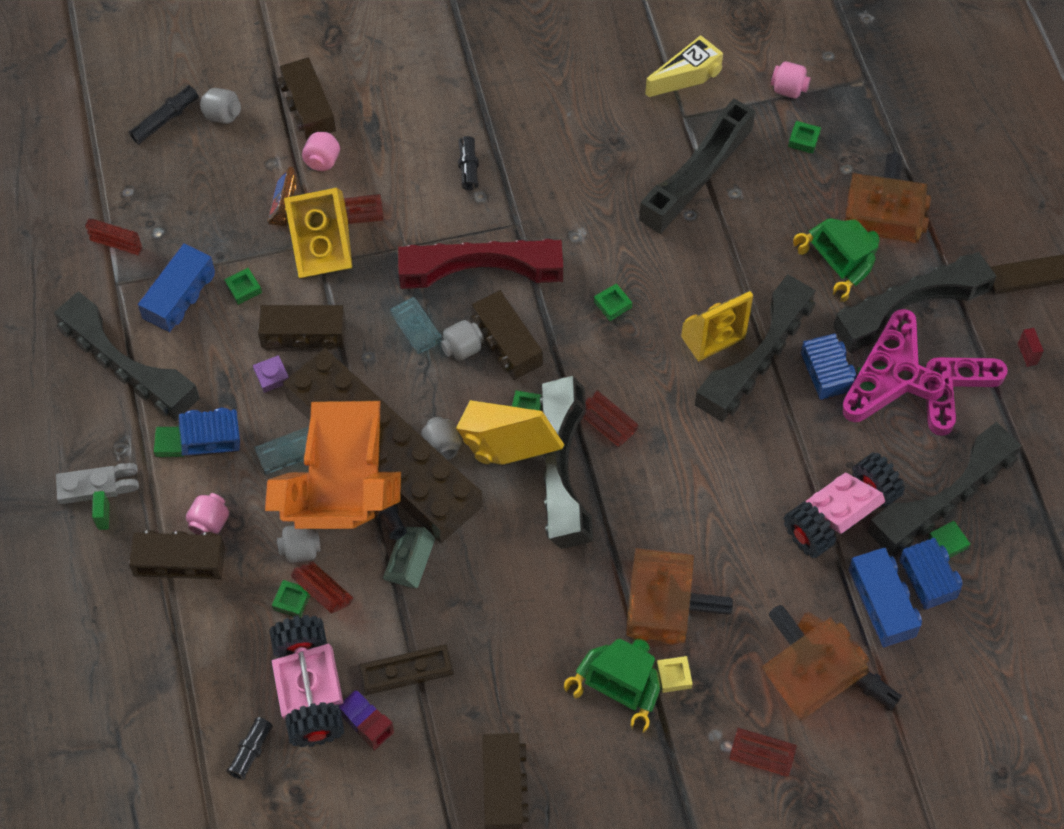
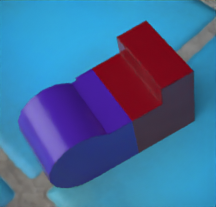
[338,690,394,751]

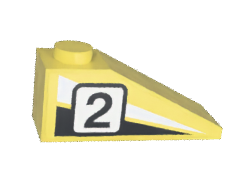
[645,35,723,97]

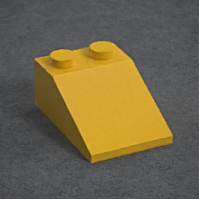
[284,188,352,278]
[681,291,753,362]
[456,400,564,465]

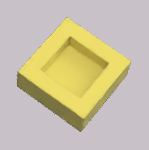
[657,656,693,693]

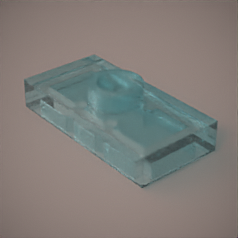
[390,297,442,354]
[254,427,309,475]

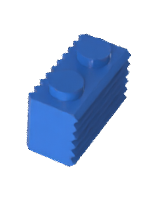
[800,333,856,400]
[179,408,240,456]
[900,538,962,610]

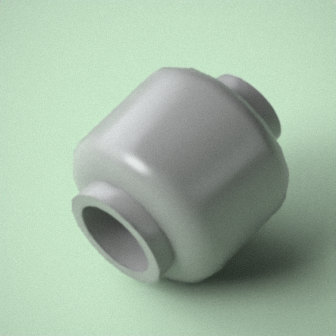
[200,88,241,124]
[440,320,484,361]
[420,417,462,460]
[277,525,321,564]

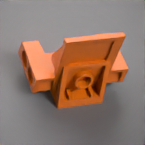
[265,401,401,529]

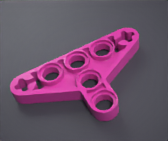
[843,309,945,422]

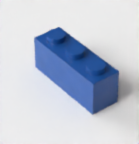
[138,244,215,332]
[848,548,922,648]

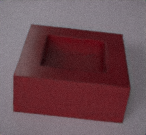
[1018,327,1044,367]

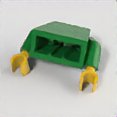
[793,218,880,302]
[564,639,660,733]

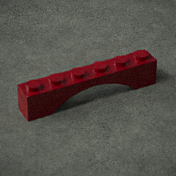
[398,239,563,289]

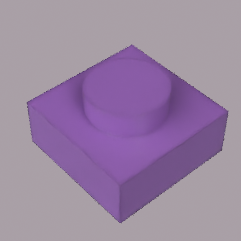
[253,355,289,393]

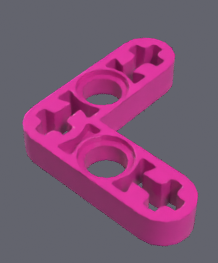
[925,358,1008,436]

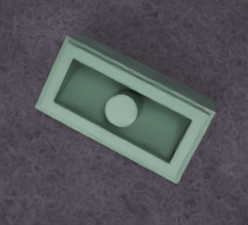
[383,527,435,588]

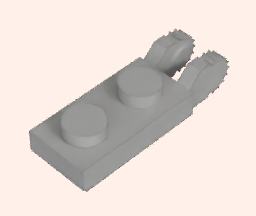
[56,463,139,504]

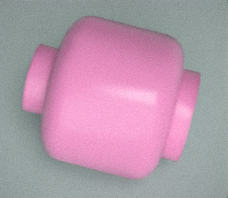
[771,61,811,99]
[302,132,340,171]
[186,493,229,535]

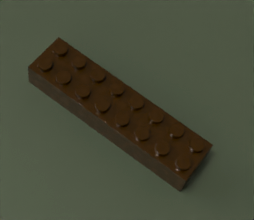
[283,348,483,544]

